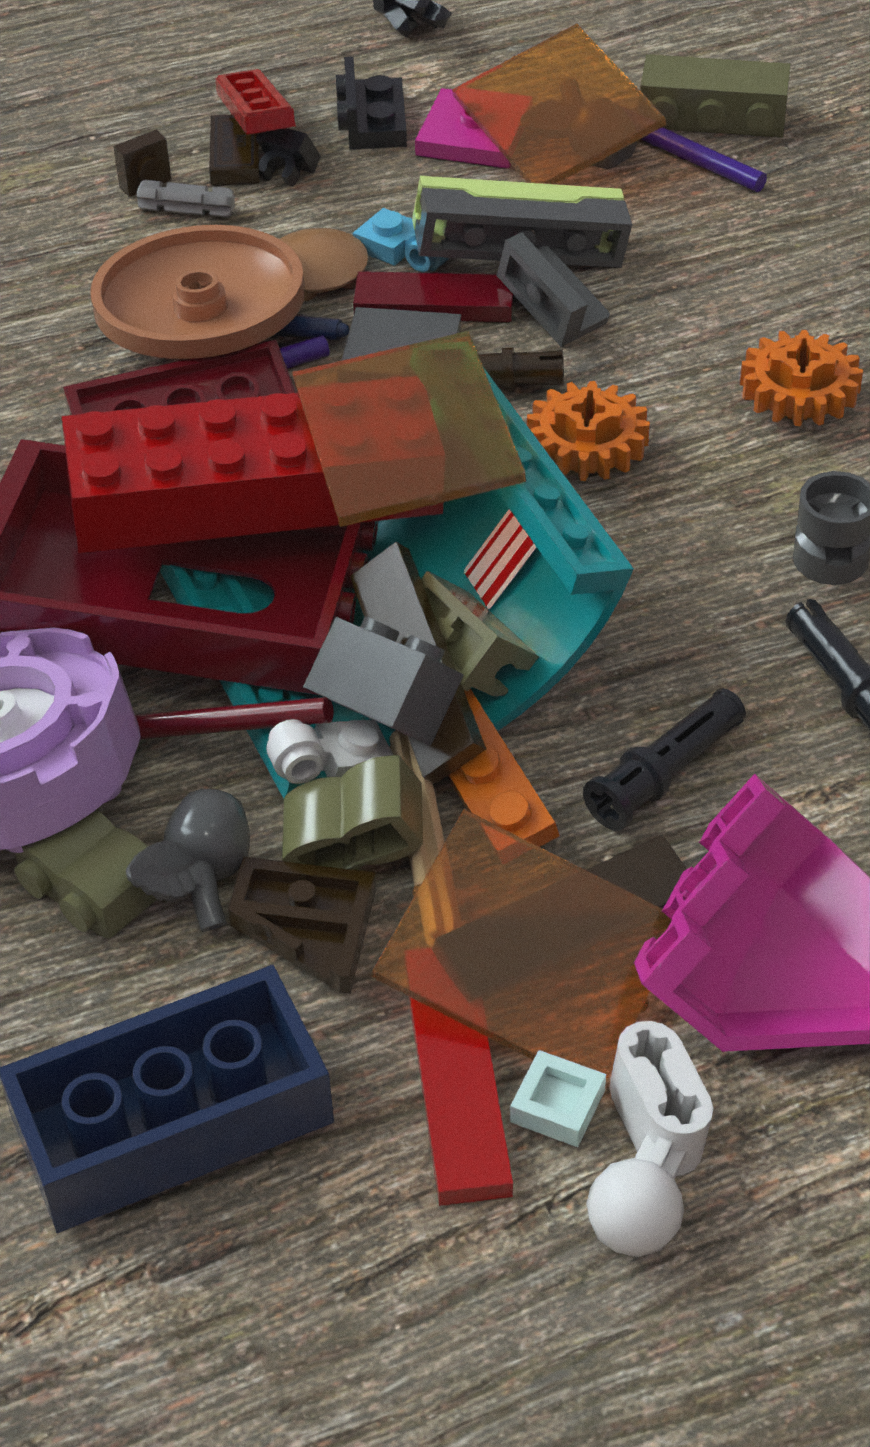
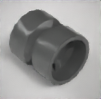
[793,471,870,585]

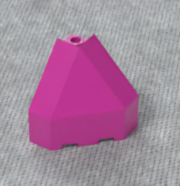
[634,774,870,1052]

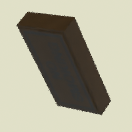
[209,114,260,186]

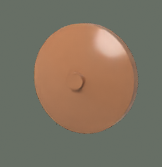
[90,225,305,359]

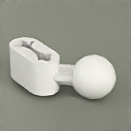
[586,1021,713,1257]

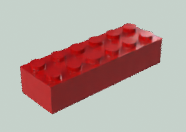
[61,381,446,553]

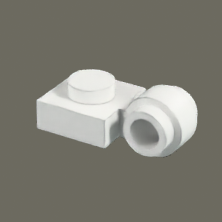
[266,719,393,784]

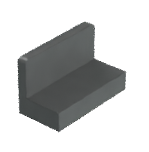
[497,232,610,347]

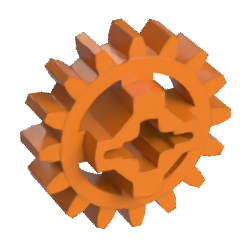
[740,330,863,427]
[527,381,650,481]

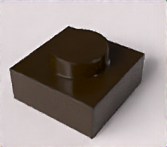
[113,129,172,197]

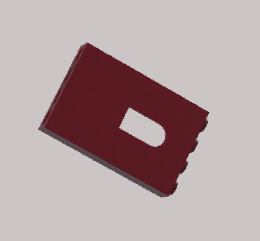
[0,439,379,695]

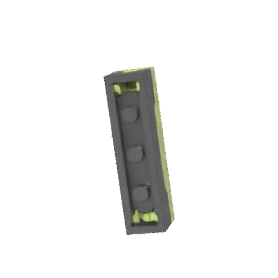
[412,176,632,268]

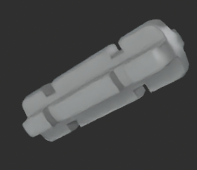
[137,180,235,218]

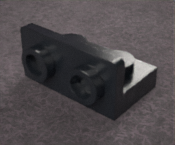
[336,56,407,150]

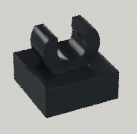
[256,128,321,187]

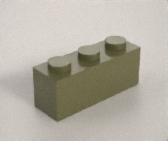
[639,54,791,138]

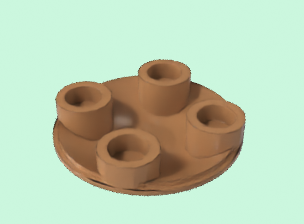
[280,228,368,301]

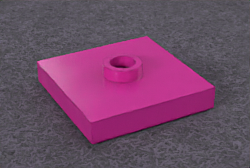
[415,88,533,169]

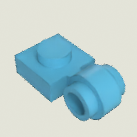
[353,208,449,272]

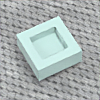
[510,1050,606,1147]

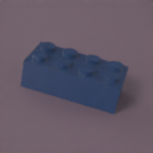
[0,965,334,1233]

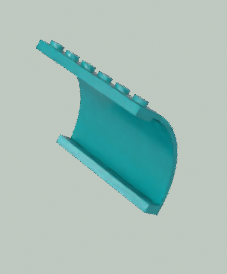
[160,346,634,799]

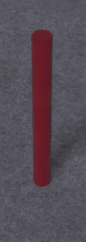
[135,697,334,740]

